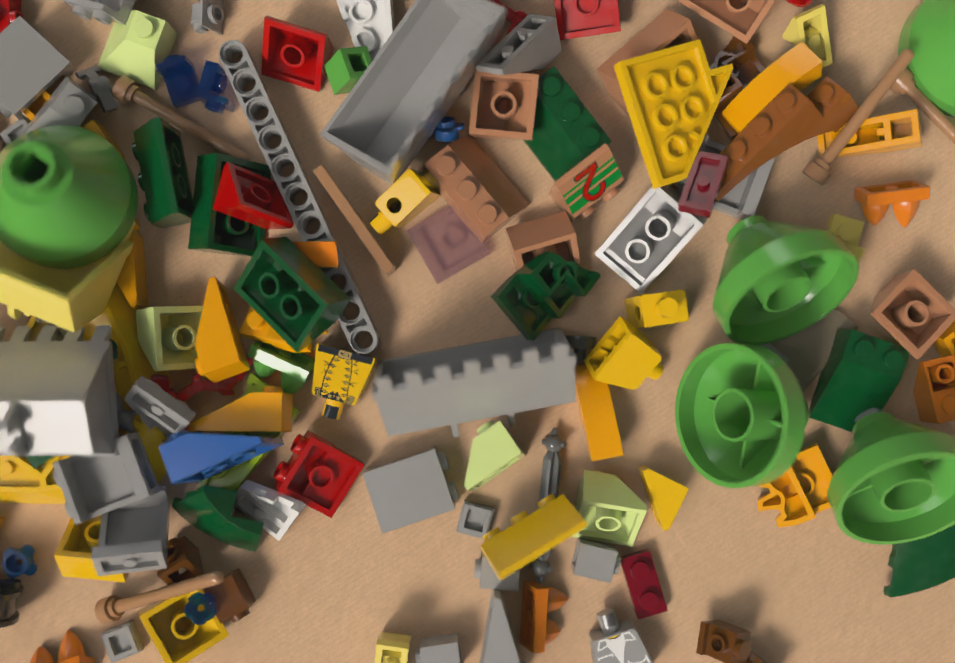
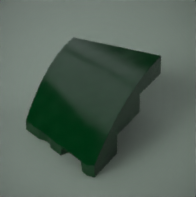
[491,251,601,341]
[172,485,264,552]
[883,524,955,598]

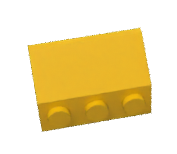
[479,493,588,580]

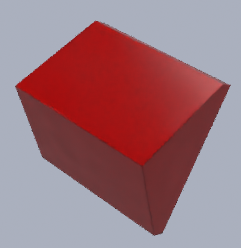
[261,15,334,92]
[213,162,294,229]

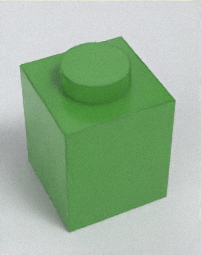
[324,46,372,95]

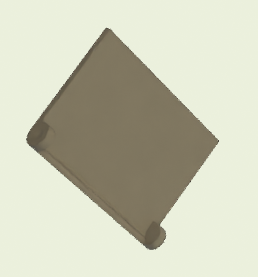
[770,308,858,394]

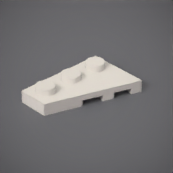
[336,0,395,61]

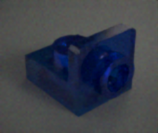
[156,55,206,108]
[196,60,235,114]

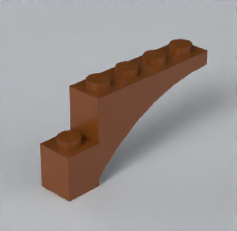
[716,76,859,201]

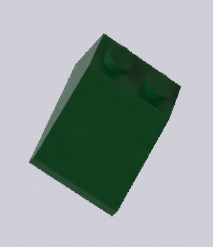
[809,329,909,432]

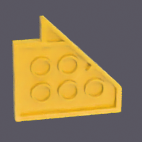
[613,39,733,190]

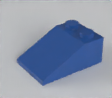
[158,430,284,484]

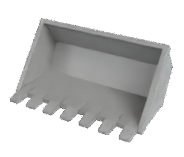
[320,0,508,185]
[0,325,120,457]
[372,328,576,437]

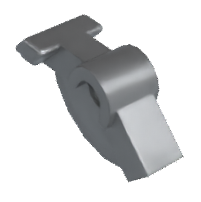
[75,66,118,113]

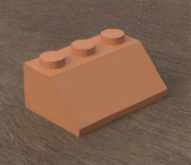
[676,0,776,44]
[596,9,698,117]
[423,134,529,244]

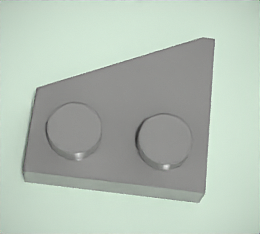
[124,375,197,444]

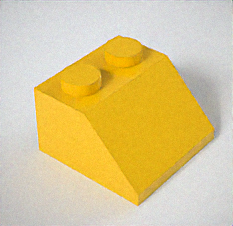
[54,515,129,583]
[138,589,229,663]

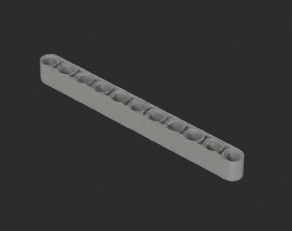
[219,39,380,354]

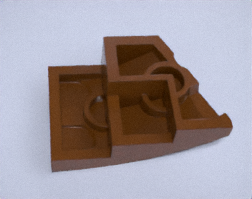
[709,36,765,141]

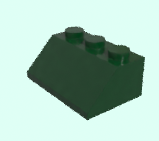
[523,66,612,182]
[132,117,193,229]
[188,153,271,257]
[233,237,350,353]

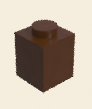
[203,568,256,624]

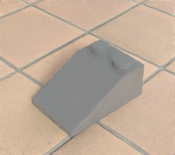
[595,185,708,294]
[480,589,525,663]

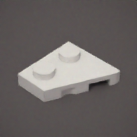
[234,479,306,541]

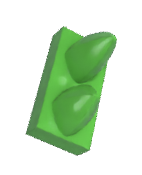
[247,341,315,394]

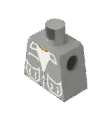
[589,608,653,663]

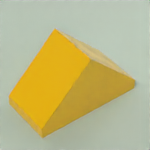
[637,465,689,531]

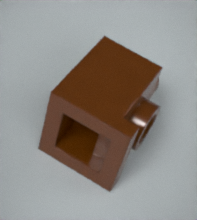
[157,535,204,585]
[696,620,751,663]

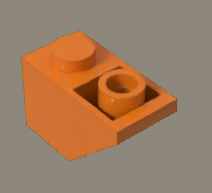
[913,355,955,424]

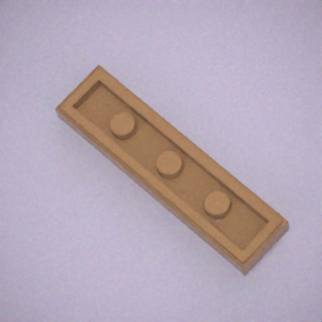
[313,164,397,276]

